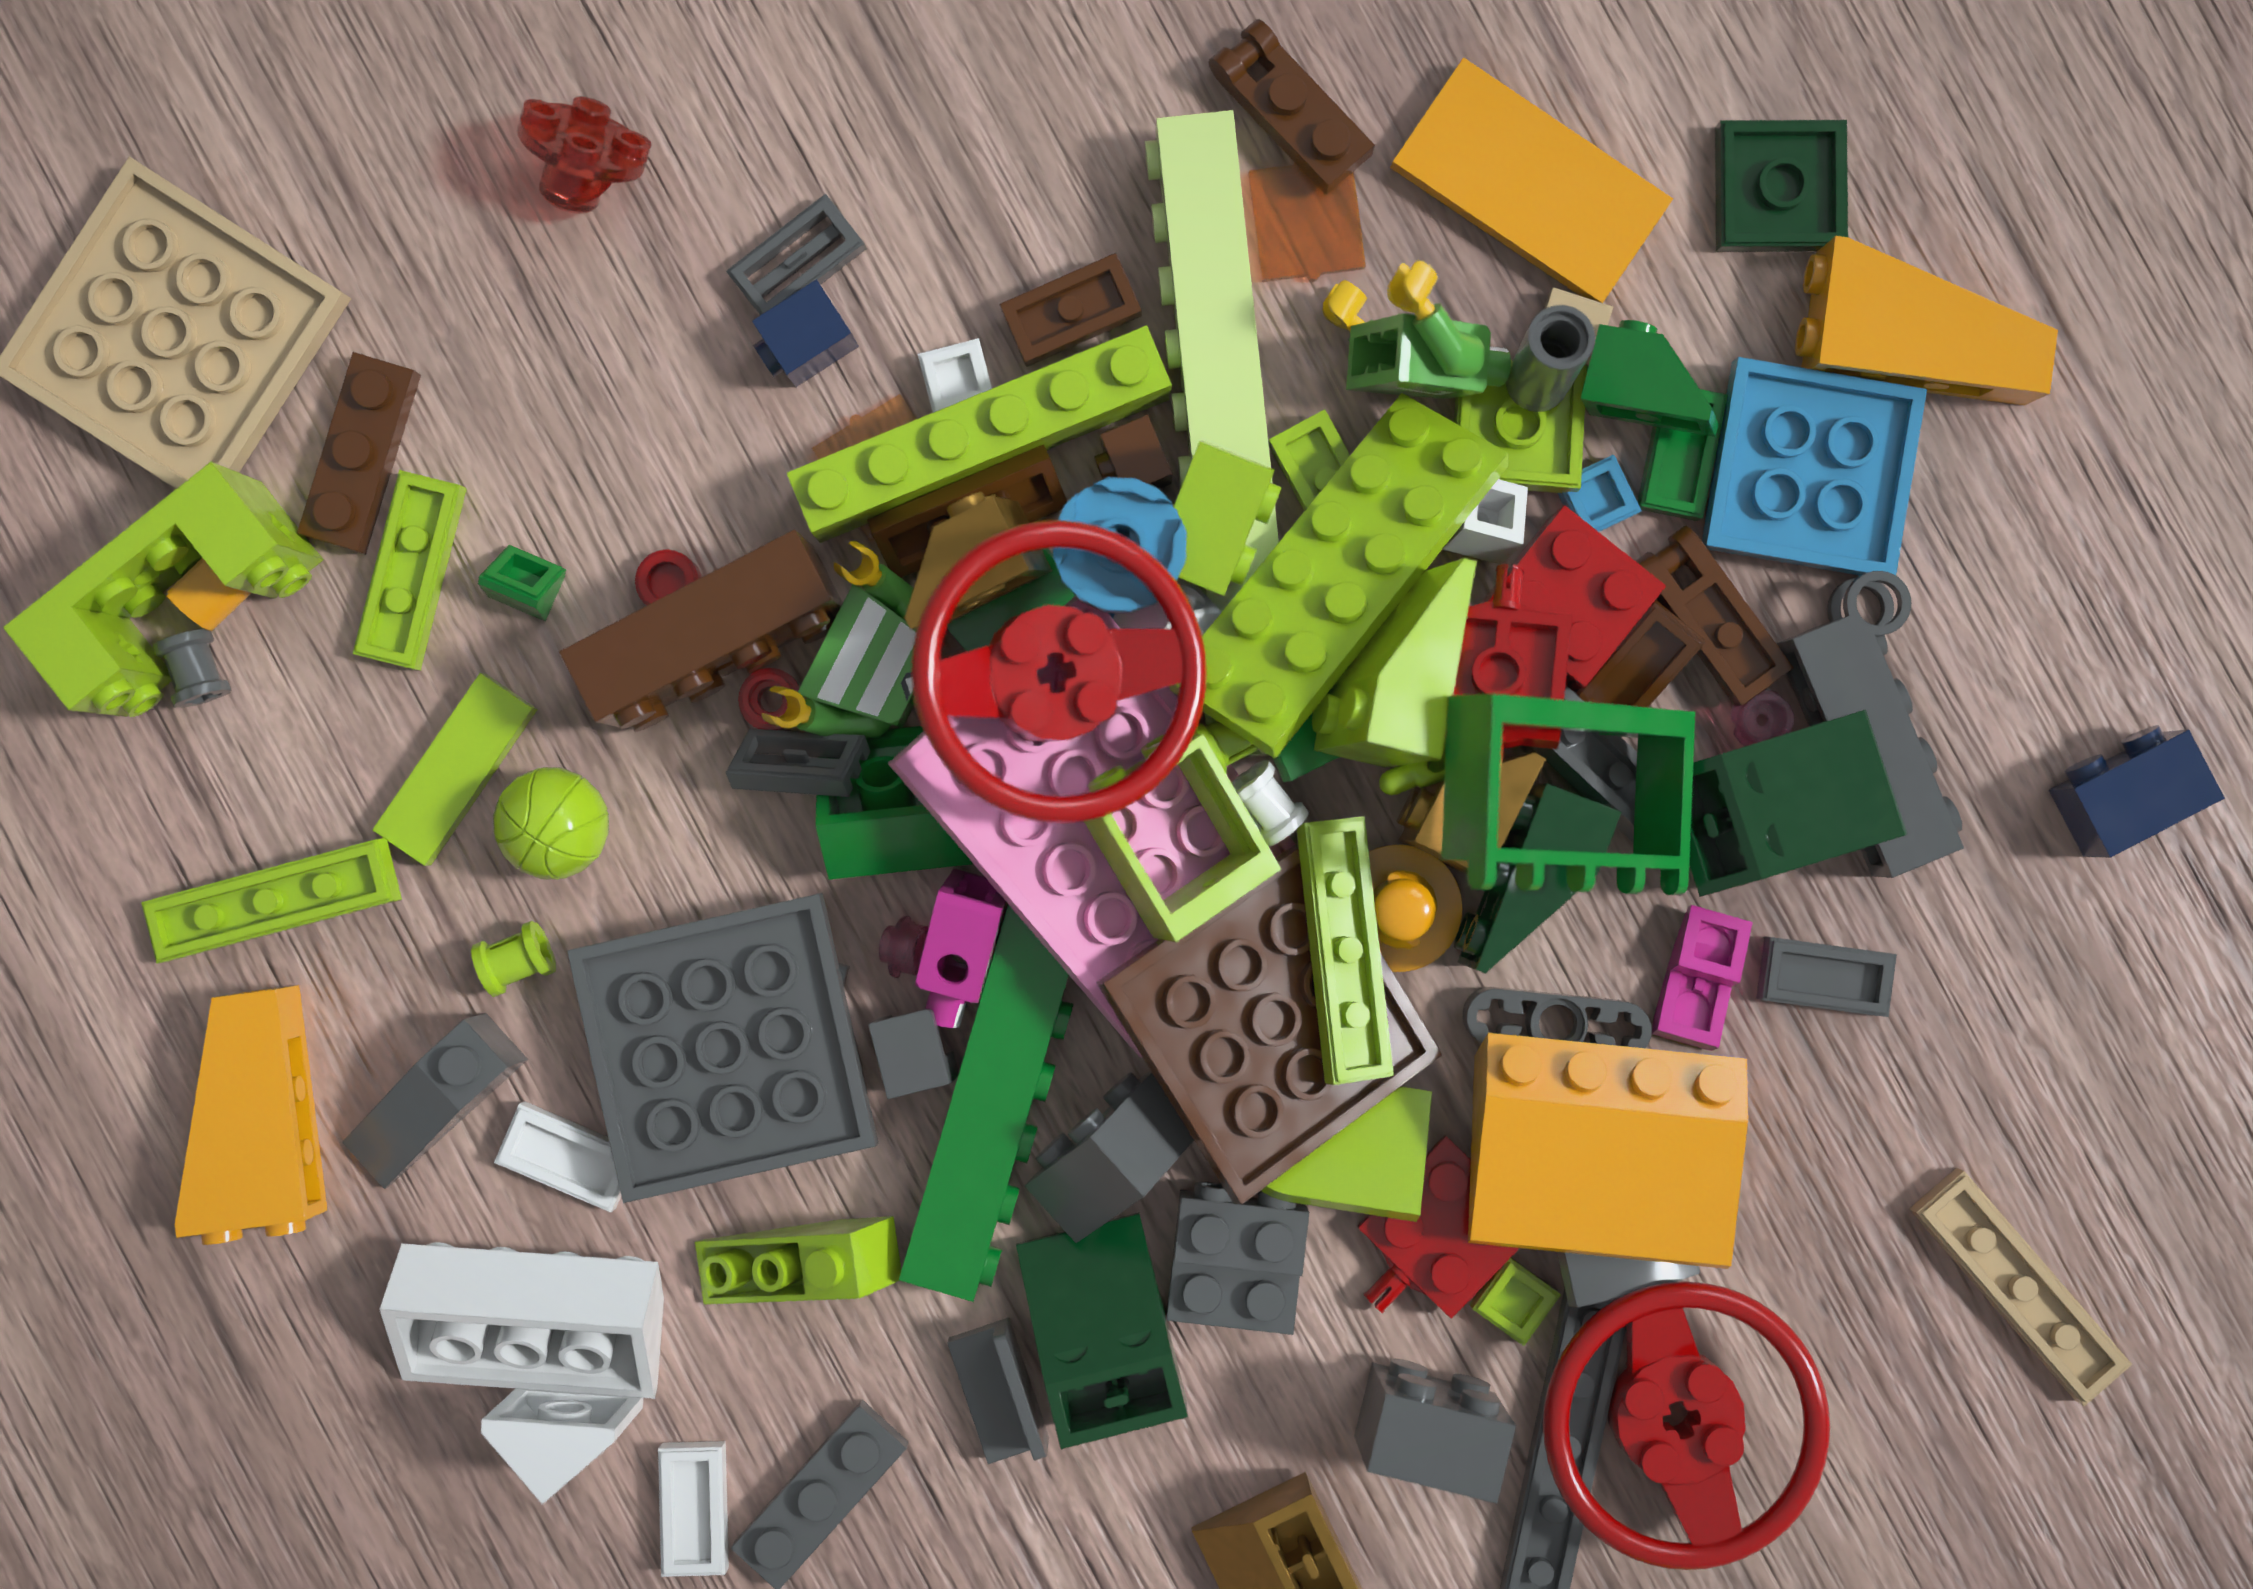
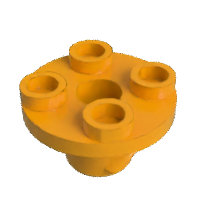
[1369,845,1462,972]

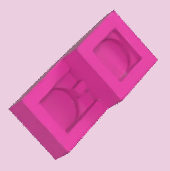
[1652,905,1753,1051]

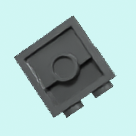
[1166,1182,1310,1335]

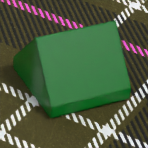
[478,545,566,622]

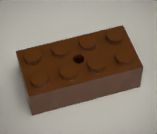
[559,529,843,732]

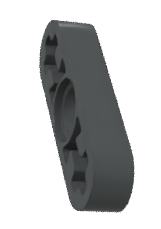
[1462,987,1652,1048]

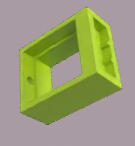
[1084,733,1281,942]

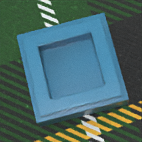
[1558,455,1642,532]

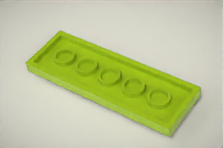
[1169,393,1508,758]

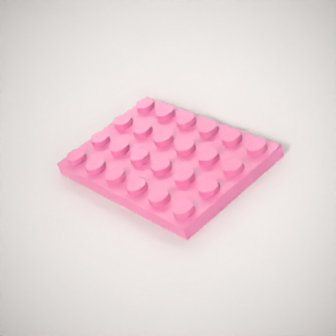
[888,596,1295,1058]

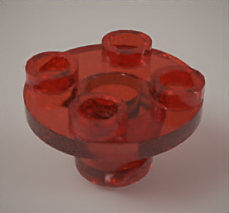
[517,96,652,214]

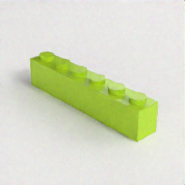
[787,325,1172,543]

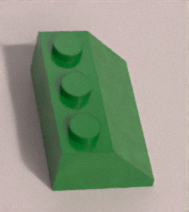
[815,726,974,880]

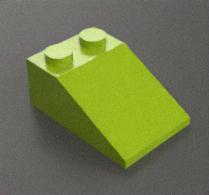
[1312,558,1477,767]

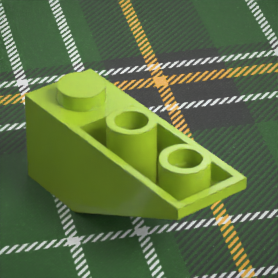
[695,1216,901,1305]

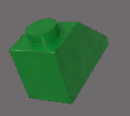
[1581,320,1718,437]

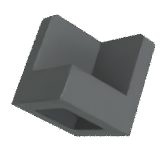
[868,1008,959,1099]

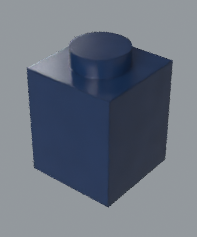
[752,279,859,387]

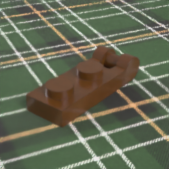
[1208,19,1375,195]
[1636,526,1794,707]

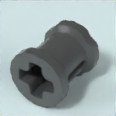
[153,629,232,708]

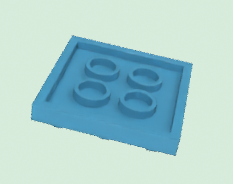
[1702,357,1927,576]

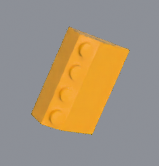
[1468,1033,1748,1269]

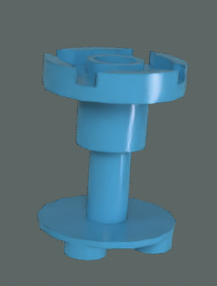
[1053,478,1187,619]

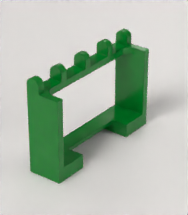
[1441,694,1695,896]

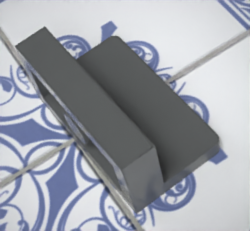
[947,1317,1049,1464]

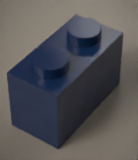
[2049,725,2225,858]

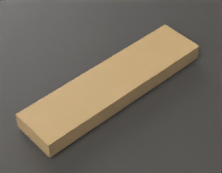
[1909,1168,2132,1406]

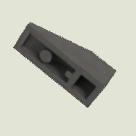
[342,1013,528,1189]

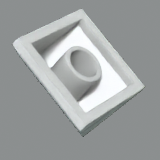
[481,1389,643,1504]

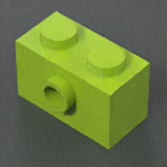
[1174,440,1282,596]

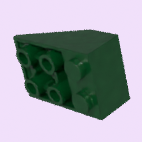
[1689,709,1907,897]
[1454,783,1621,974]
[1016,1213,1188,1449]

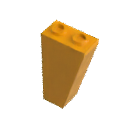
[1795,236,2058,406]
[175,985,327,1245]

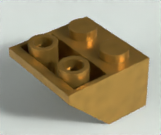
[1191,1472,1362,1589]

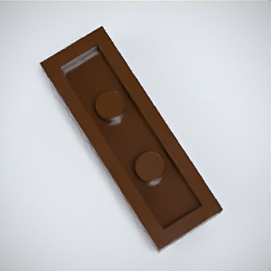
[297,352,421,554]
[867,444,1067,578]

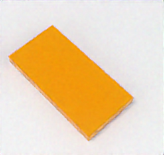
[1390,57,1673,303]

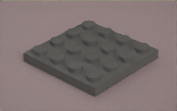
[567,893,879,1203]

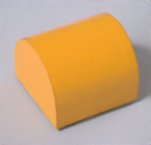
[166,558,251,631]

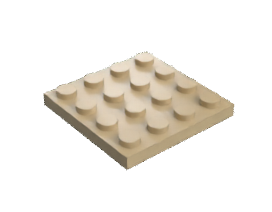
[0,156,351,489]

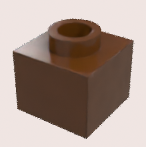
[1094,415,1173,489]

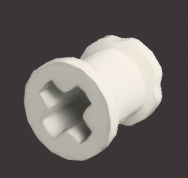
[1231,760,1309,847]

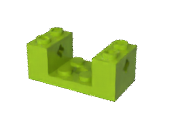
[3,462,324,717]

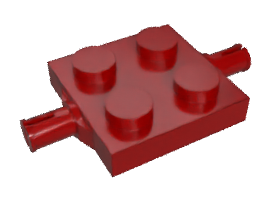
[1445,564,1573,785]
[1357,1135,1519,1319]

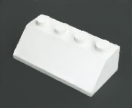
[379,1242,664,1399]

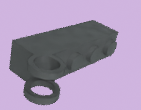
[1776,571,1964,878]

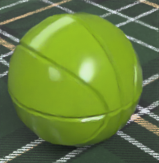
[493,767,609,880]

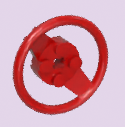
[911,520,1207,823]
[1543,1282,1830,1570]

